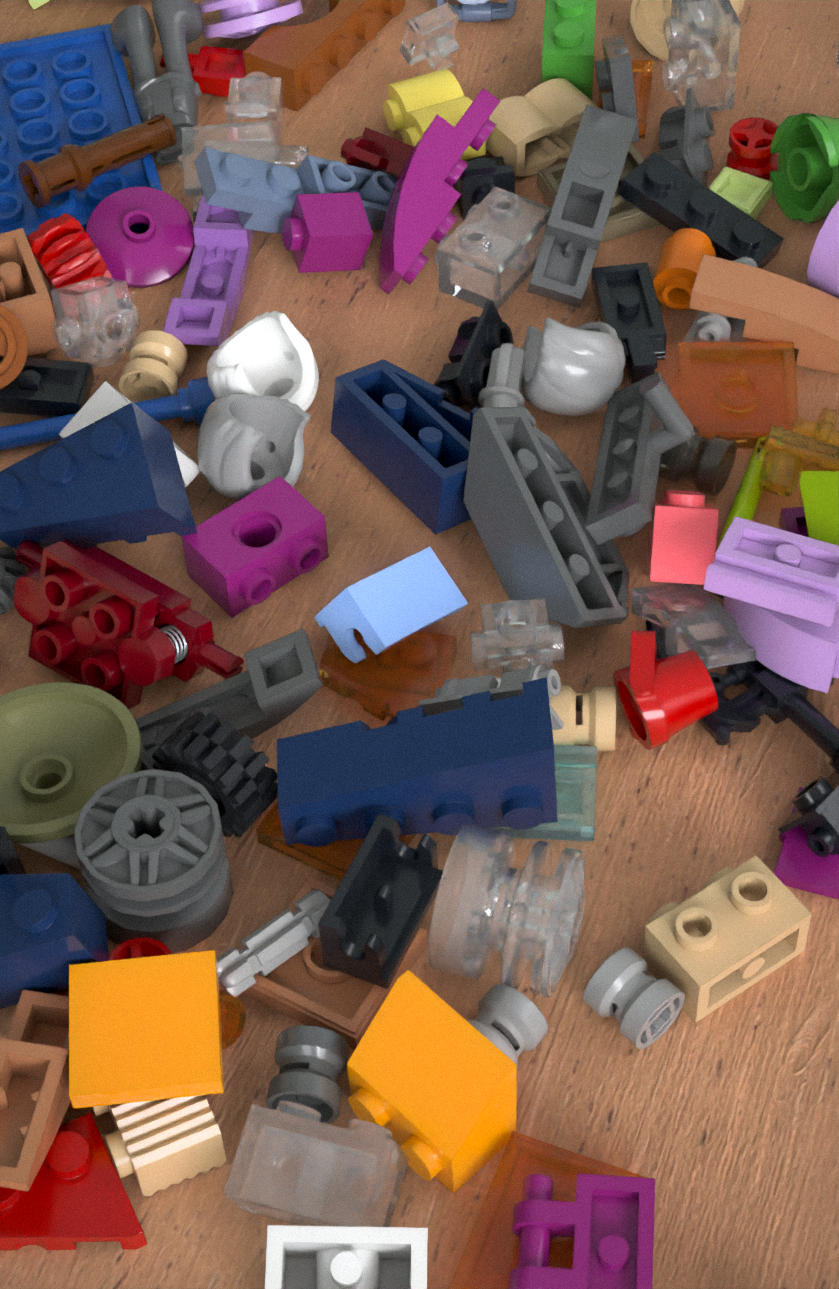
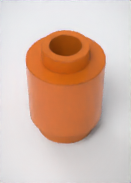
[653,228,716,310]

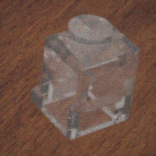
[225,71,285,150]

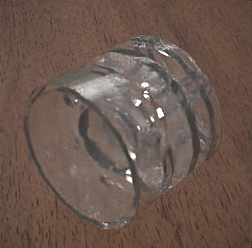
[428,824,586,999]

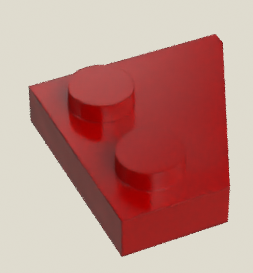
[0,1112,147,1251]

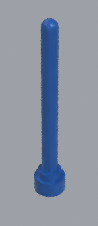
[0,377,215,451]

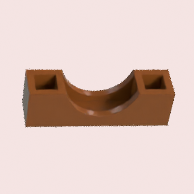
[243,0,406,112]

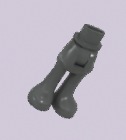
[110,0,204,165]

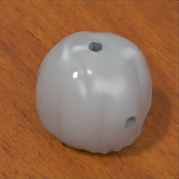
[522,318,626,416]
[197,394,311,502]

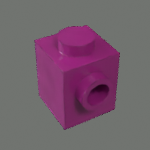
[282,192,373,273]

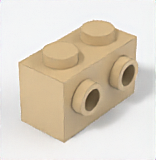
[643,856,812,1023]

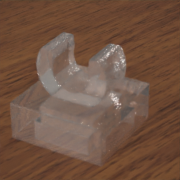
[400,2,459,71]

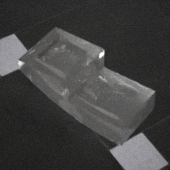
[632,583,756,669]

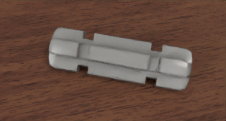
[217,889,331,997]

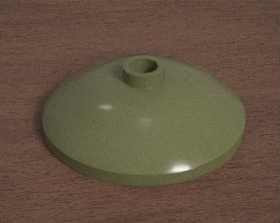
[0,682,143,844]

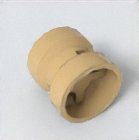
[118,330,188,402]
[550,685,616,752]

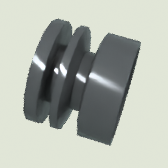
[74,769,234,953]

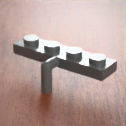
[585,371,694,545]

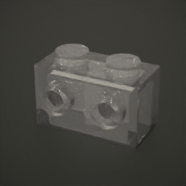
[661,0,741,113]
[435,187,551,311]
[223,1100,408,1227]

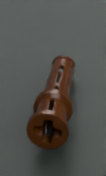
[18,113,177,208]

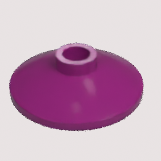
[86,187,194,288]

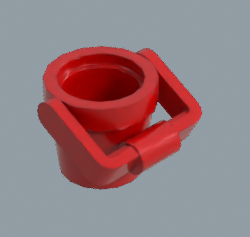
[613,630,718,750]

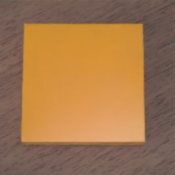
[69,950,224,1109]

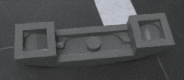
[125,628,323,771]

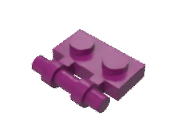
[508,1173,655,1289]

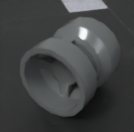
[266,1025,349,1127]

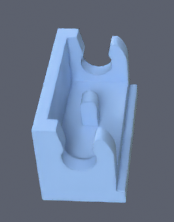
[314,547,468,663]

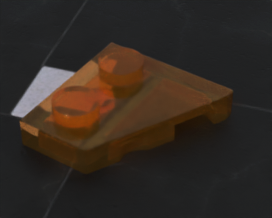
[319,628,457,722]

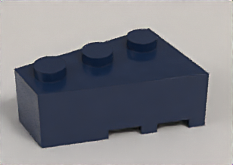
[331,359,479,535]
[0,403,197,550]
[0,873,109,1009]

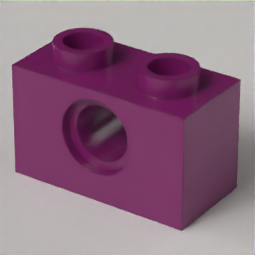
[182,476,329,618]

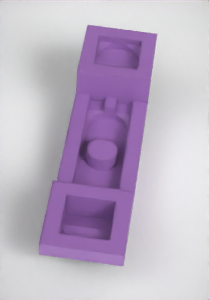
[163,195,254,346]

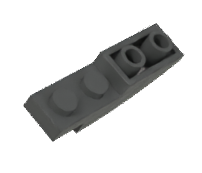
[527,105,638,308]

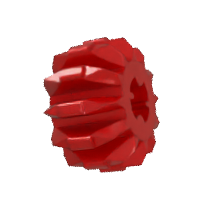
[27,213,113,313]

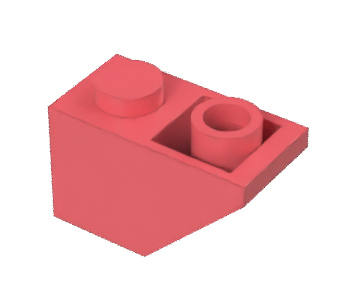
[647,490,719,585]

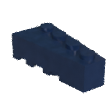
[277,677,558,847]

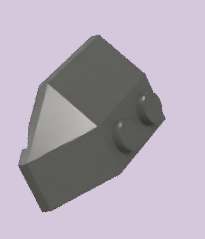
[463,407,629,628]

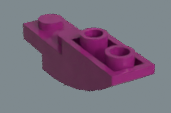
[379,88,500,294]

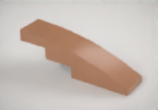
[689,254,839,375]
[0,954,109,1192]

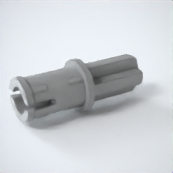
[478,343,526,407]

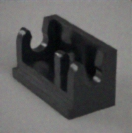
[318,813,445,989]

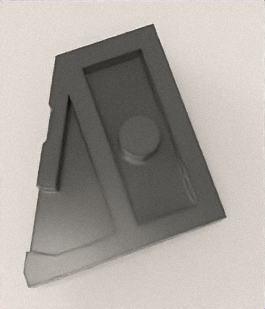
[595,35,640,143]

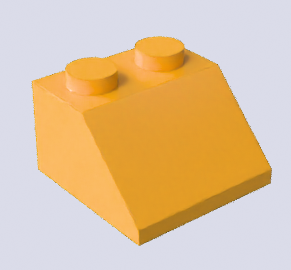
[347,970,517,1194]

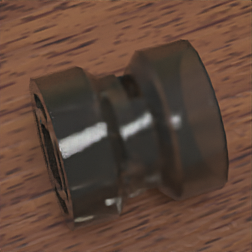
[658,426,737,497]

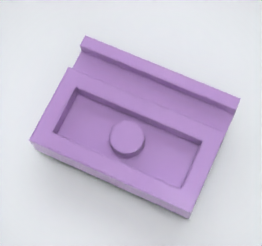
[703,516,839,627]

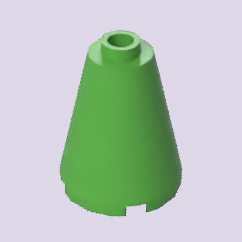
[770,113,839,223]

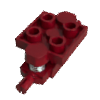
[13,539,244,709]

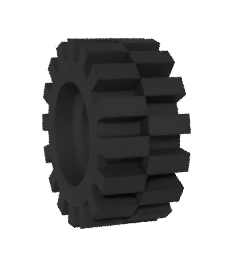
[152,711,278,837]

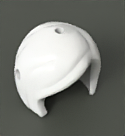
[206,311,319,411]

